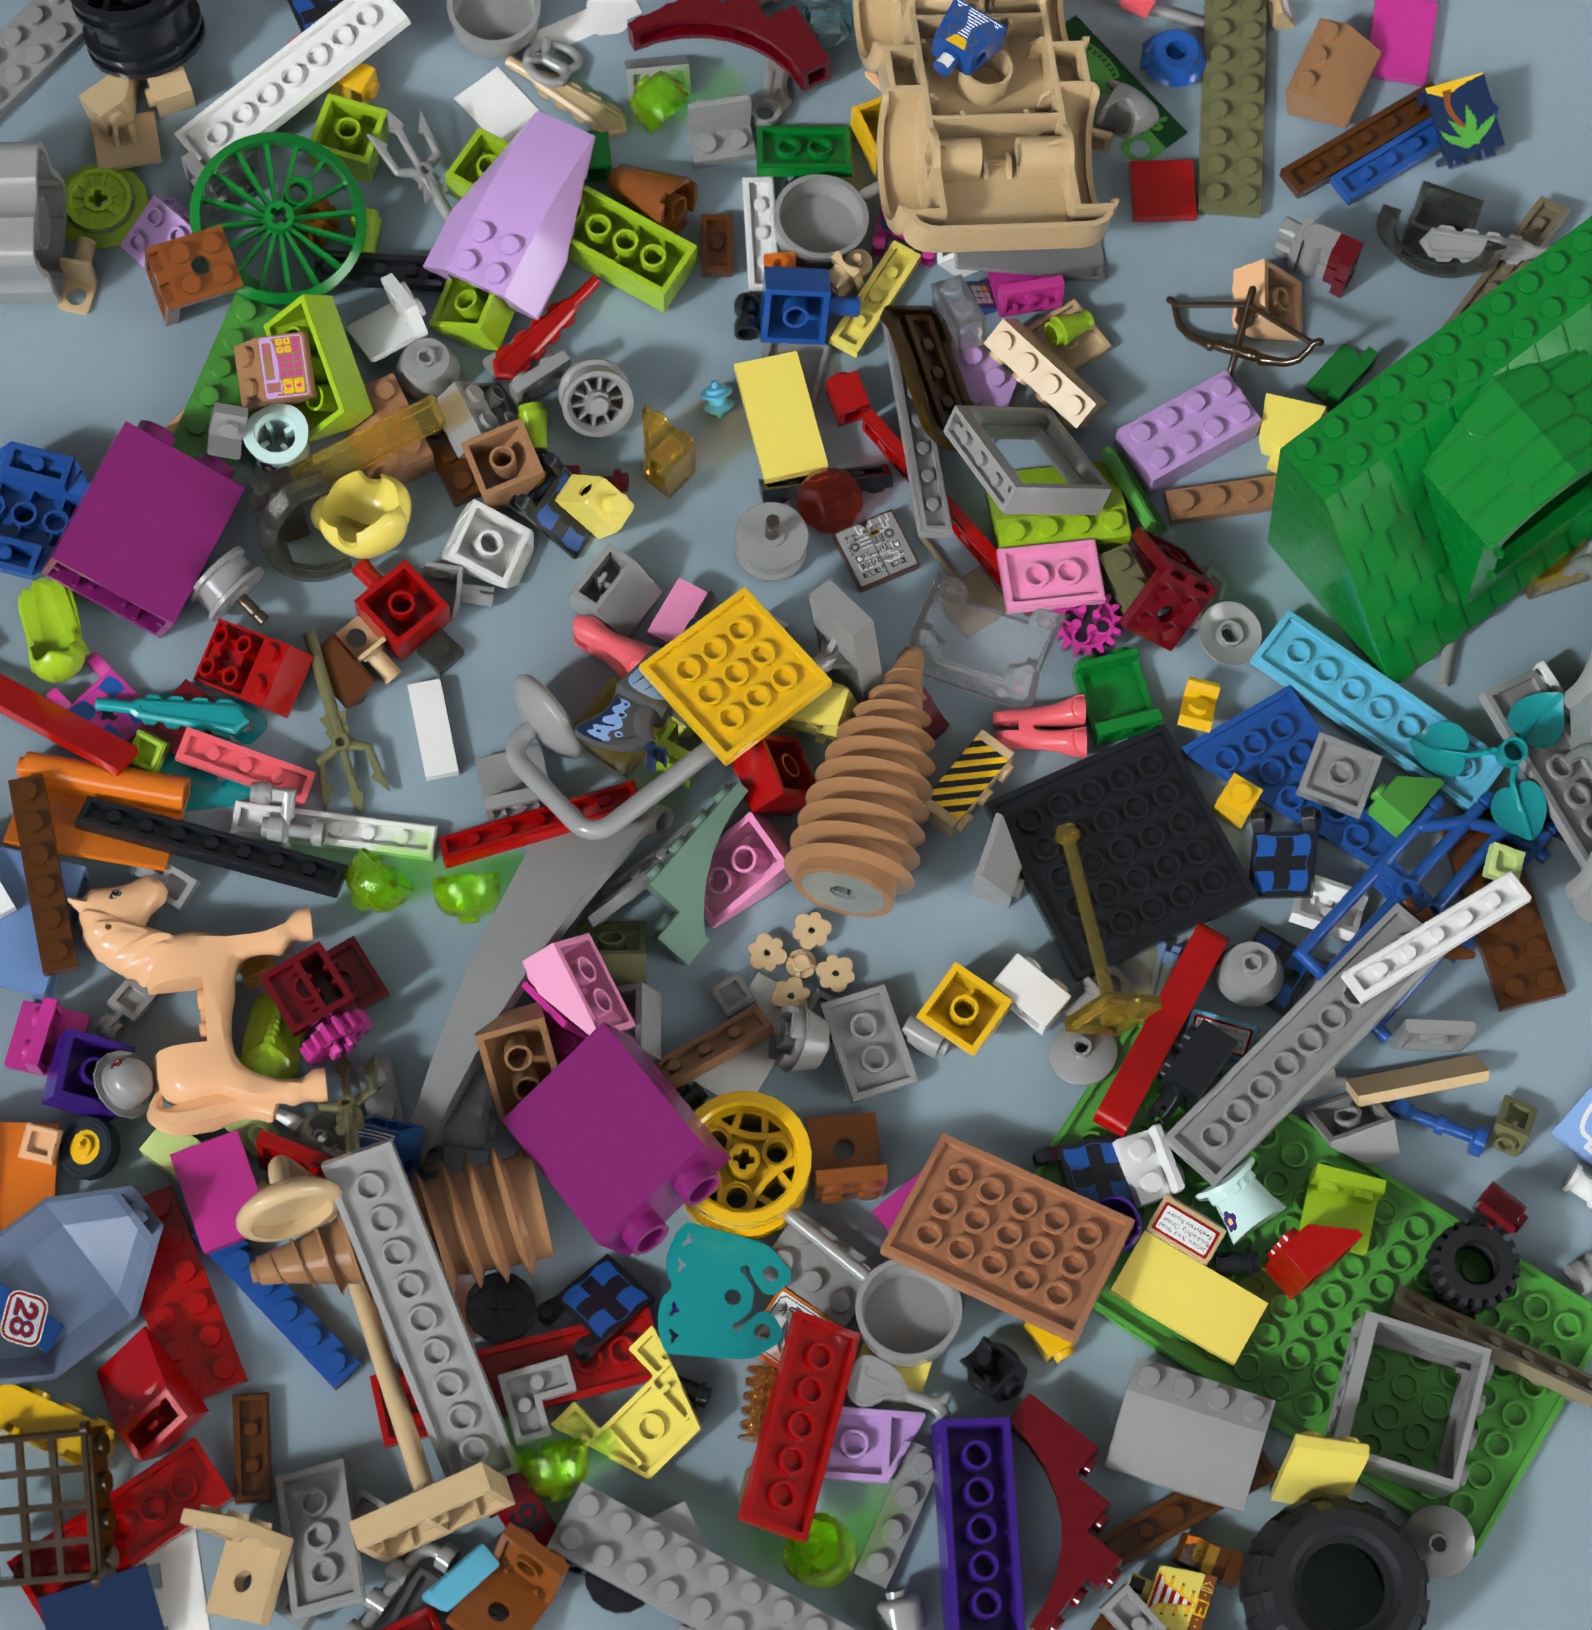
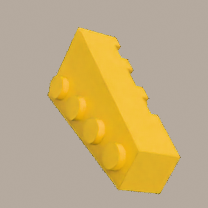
[0,1384,121,1465]

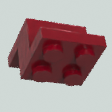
[258,935,390,1037]

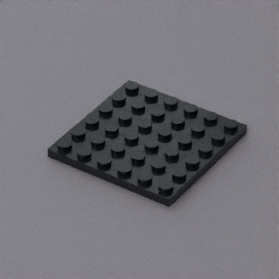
[984,723,1259,983]

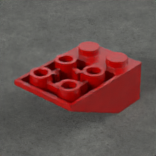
[193,618,314,719]
[96,1326,209,1463]

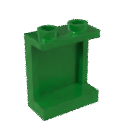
[1072,647,1163,747]

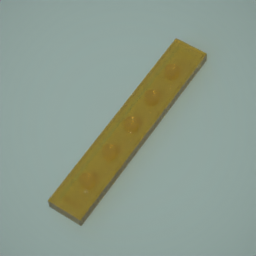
[260,394,448,513]

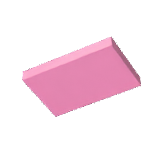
[996,539,1106,614]

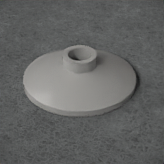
[1198,601,1262,666]
[1049,1021,1118,1086]
[1404,1505,1475,1578]

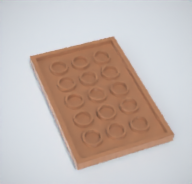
[880,1132,1135,1345]

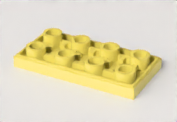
[734,351,829,484]
[1109,1230,1269,1366]
[1271,1431,1370,1504]

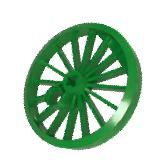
[190,132,367,307]

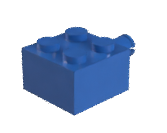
[759,266,860,345]

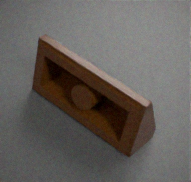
[310,633,377,708]

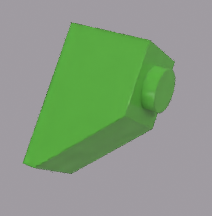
[1365,776,1444,838]

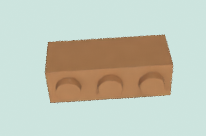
[1285,18,1381,129]
[345,373,436,484]
[475,1003,558,1130]

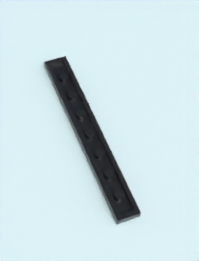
[75,796,348,898]

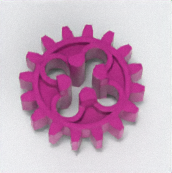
[1050,594,1121,658]
[299,1009,373,1066]

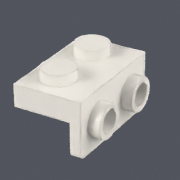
[1289,875,1369,941]

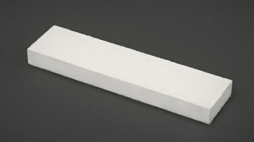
[742,177,779,295]

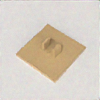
[91,111,162,170]

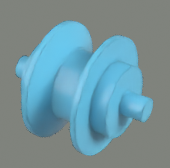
[700,380,735,418]

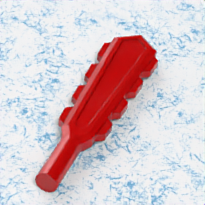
[492,275,602,381]

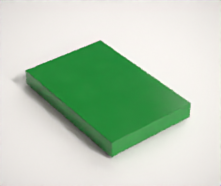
[756,126,852,177]

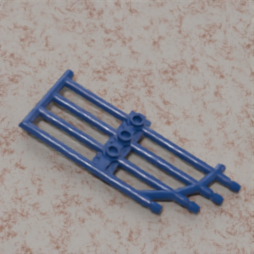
[1292,791,1558,1043]

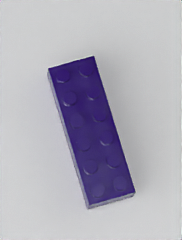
[931,1417,1025,1630]

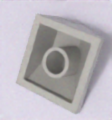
[970,813,1025,908]
[1302,1092,1400,1165]

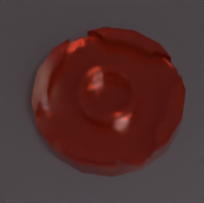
[797,467,863,533]

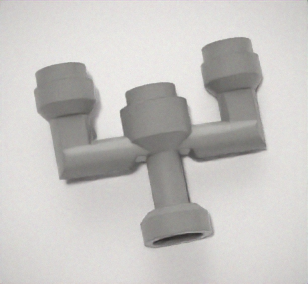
[250,781,326,850]

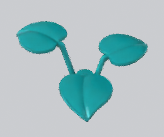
[1410,692,1565,841]

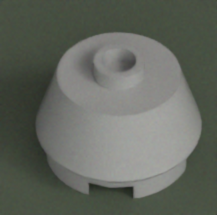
[395,338,460,403]
[1215,942,1284,1008]
[769,1005,830,1072]

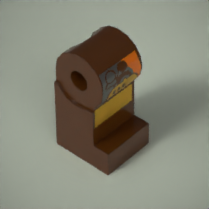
[1172,1533,1245,1589]

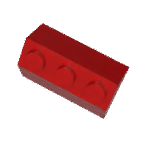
[1263,1224,1363,1300]

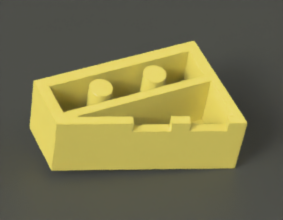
[775,683,858,744]

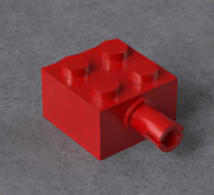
[352,558,451,662]
[733,734,816,816]

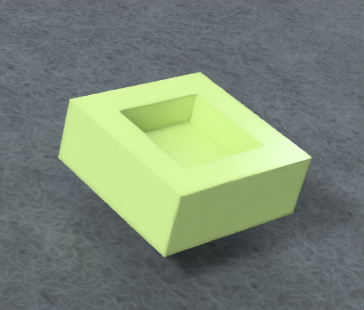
[1482,842,1526,880]

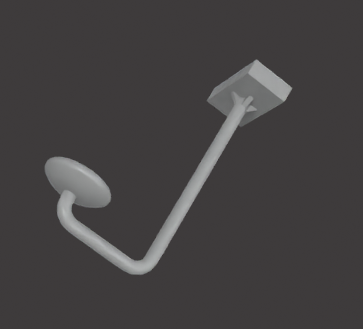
[506,579,884,840]

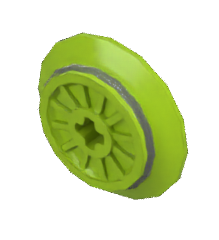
[64,163,149,250]

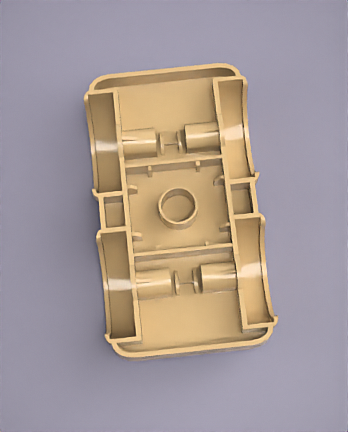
[853,0,1120,253]

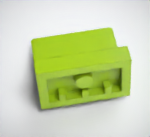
[1298,1163,1387,1256]

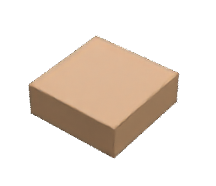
[18,1122,64,1166]

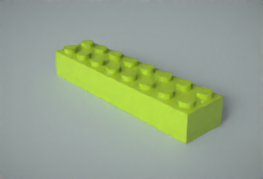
[445,127,698,313]

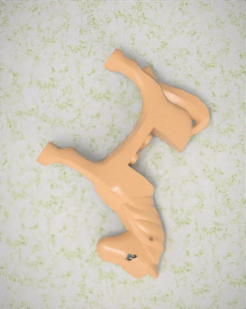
[67,876,328,1136]

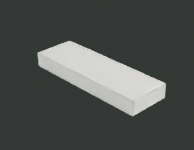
[407,678,460,781]

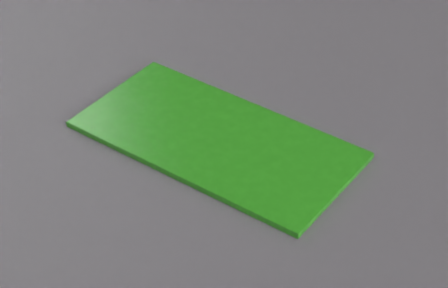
[1032,1014,1592,1557]

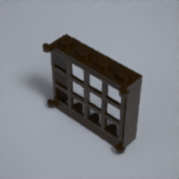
[0,1420,119,1588]

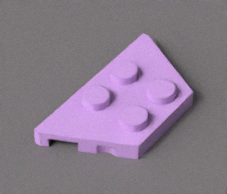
[951,338,1018,443]
[823,1407,925,1485]

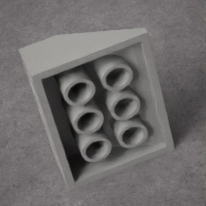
[1104,1357,1276,1513]

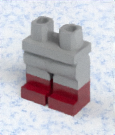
[1273,215,1364,298]

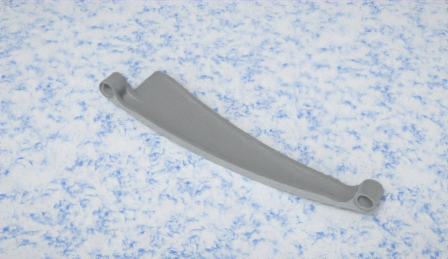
[409,793,675,1173]

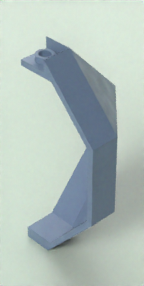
[0,1185,164,1385]

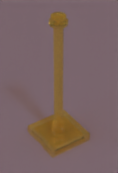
[1054,823,1162,1036]

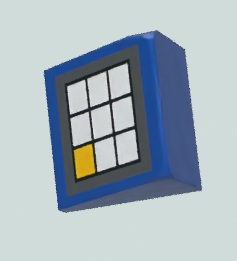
[960,281,997,319]

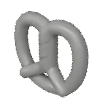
[523,36,583,88]

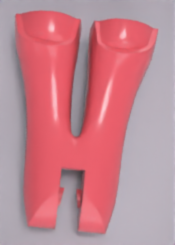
[573,614,655,679]
[993,694,1087,758]

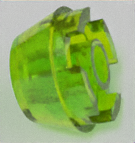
[628,70,691,134]

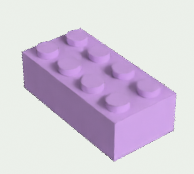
[1113,370,1262,496]

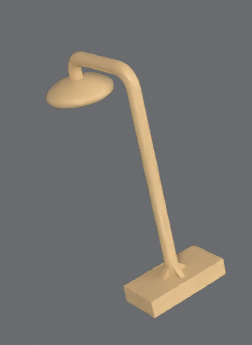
[236,1155,515,1563]

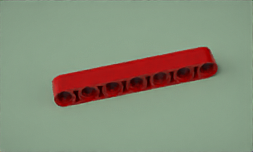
[1092,921,1230,1138]

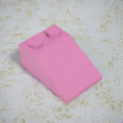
[704,811,791,929]
[522,933,636,1035]

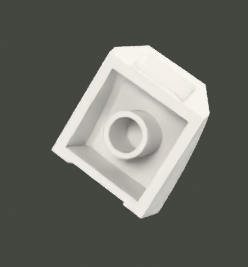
[440,499,534,589]

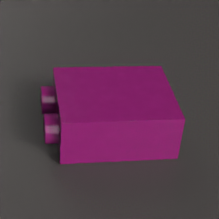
[41,420,245,638]
[502,1022,731,1256]

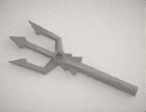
[366,110,452,222]

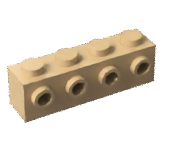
[983,319,1108,429]

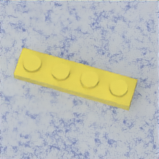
[829,240,922,359]

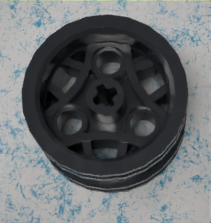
[70,0,206,80]

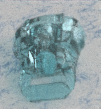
[802,0,856,50]

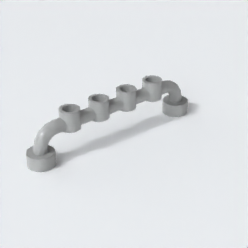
[344,1542,463,1630]

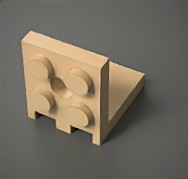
[180,1505,294,1626]

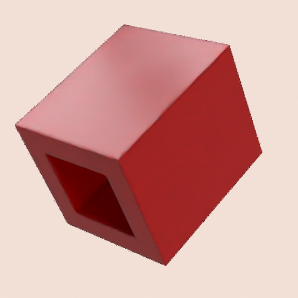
[825,370,870,427]

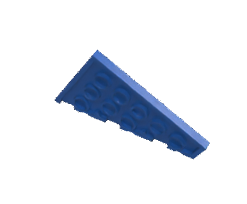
[1180,685,1396,867]

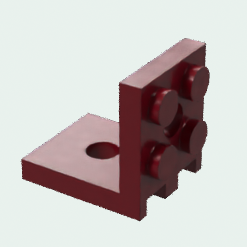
[1118,526,1218,651]

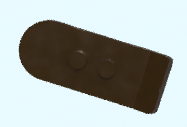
[880,305,975,450]

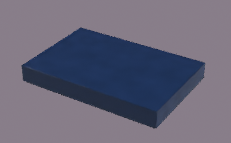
[37,1563,165,1630]

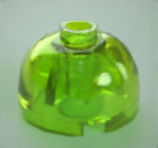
[345,847,414,913]
[431,872,501,924]
[516,1438,590,1502]
[783,1512,857,1590]

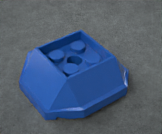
[0,441,89,581]

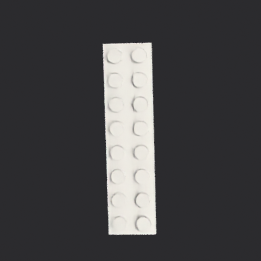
[174,0,411,164]

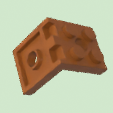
[144,224,244,327]
[806,1112,888,1204]
[446,1522,570,1630]

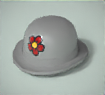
[93,1050,156,1119]

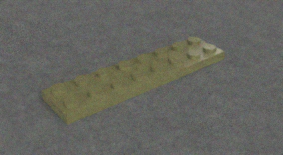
[1197,0,1267,218]

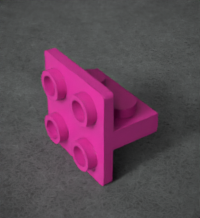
[4,997,91,1077]

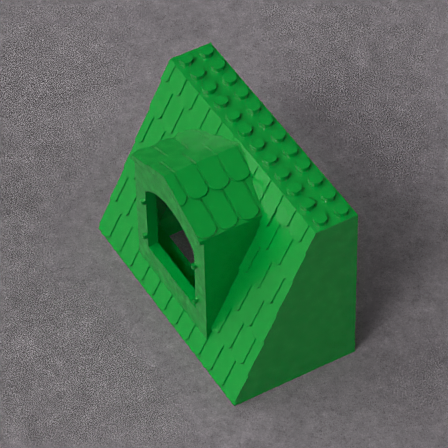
[1267,216,1592,684]

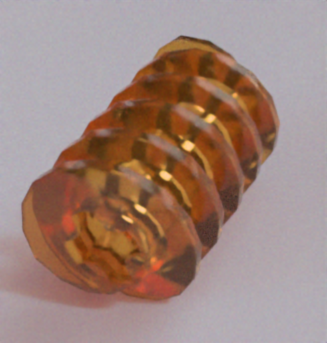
[738,1365,777,1443]

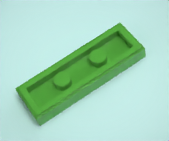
[1099,446,1168,536]

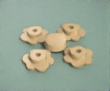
[748,912,855,1009]

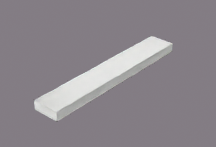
[230,800,439,862]
[1341,871,1532,1004]

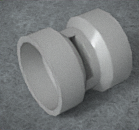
[1564,1250,1592,1296]

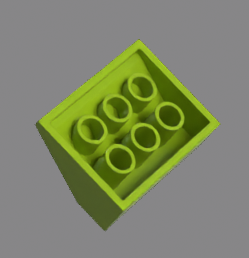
[985,461,1131,555]

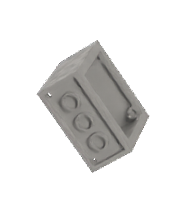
[1324,1310,1495,1498]

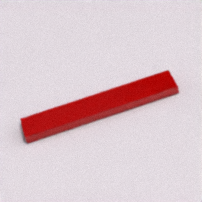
[0,673,138,777]
[439,780,638,869]

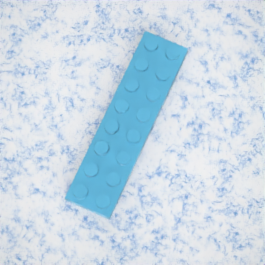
[1249,609,1504,813]

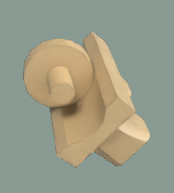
[829,249,873,297]

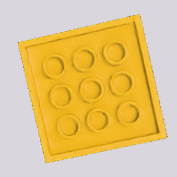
[639,587,832,767]

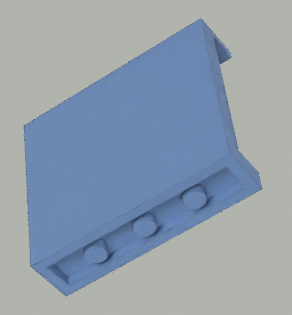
[0,846,91,1003]

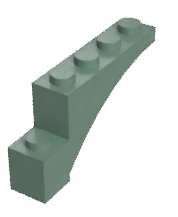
[643,782,748,965]

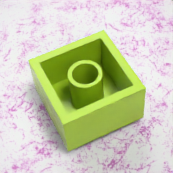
[309,93,390,183]

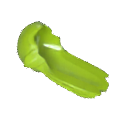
[18,578,90,683]
[238,992,306,1079]

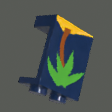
[1416,72,1505,170]

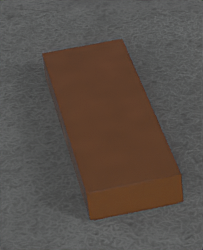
[232,1392,273,1505]

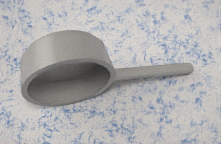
[447,0,541,59]
[774,174,879,270]
[784,1209,963,1367]

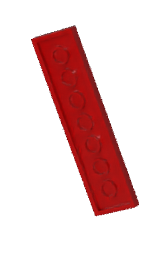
[369,1307,654,1448]

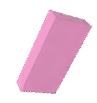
[647,578,708,645]

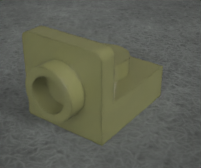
[1486,1094,1538,1157]

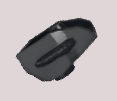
[959,1336,1028,1403]

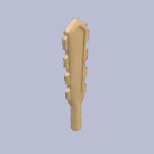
[505,54,627,139]

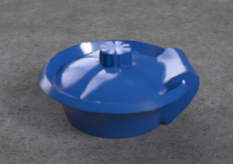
[1140,29,1207,87]

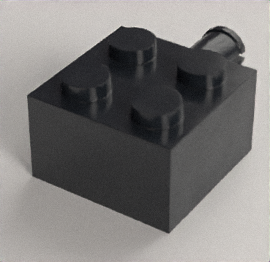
[1146,1019,1239,1127]

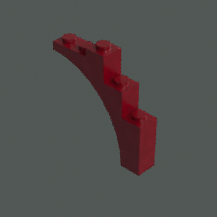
[627,0,831,92]
[1010,1393,1123,1630]

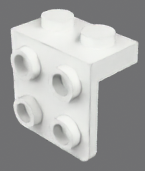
[347,273,428,362]

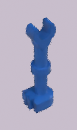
[1387,1099,1490,1158]

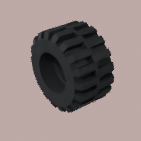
[1423,1219,1521,1315]

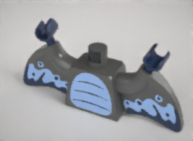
[575,618,699,772]

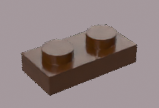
[701,214,733,277]

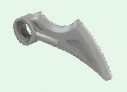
[751,57,793,128]

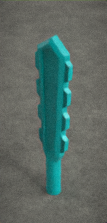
[95,694,251,738]

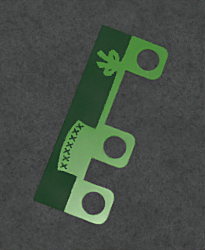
[1065,15,1188,161]

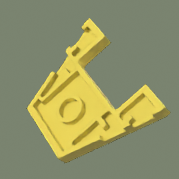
[551,1326,702,1480]

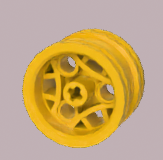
[683,1091,812,1240]

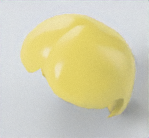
[310,471,411,559]

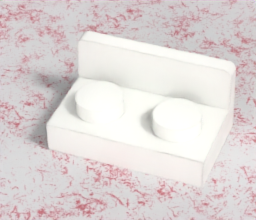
[1112,1123,1185,1208]

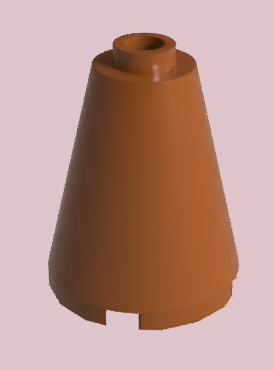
[607,164,698,235]

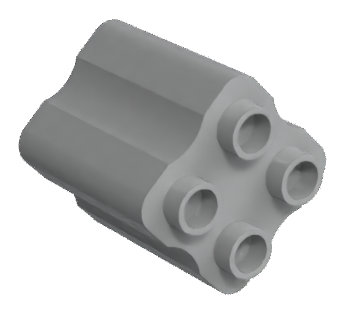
[0,142,67,304]

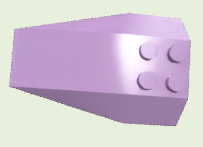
[423,110,596,321]

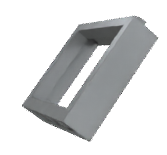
[943,405,1112,515]

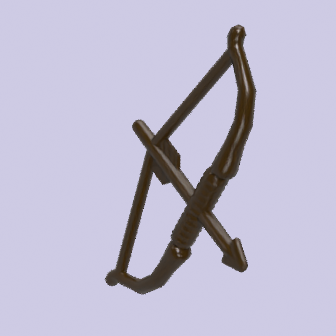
[1166,286,1324,383]

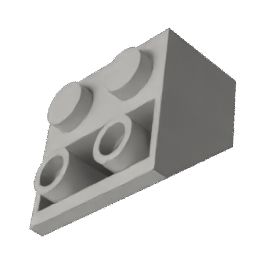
[431,381,517,458]
[569,543,663,638]

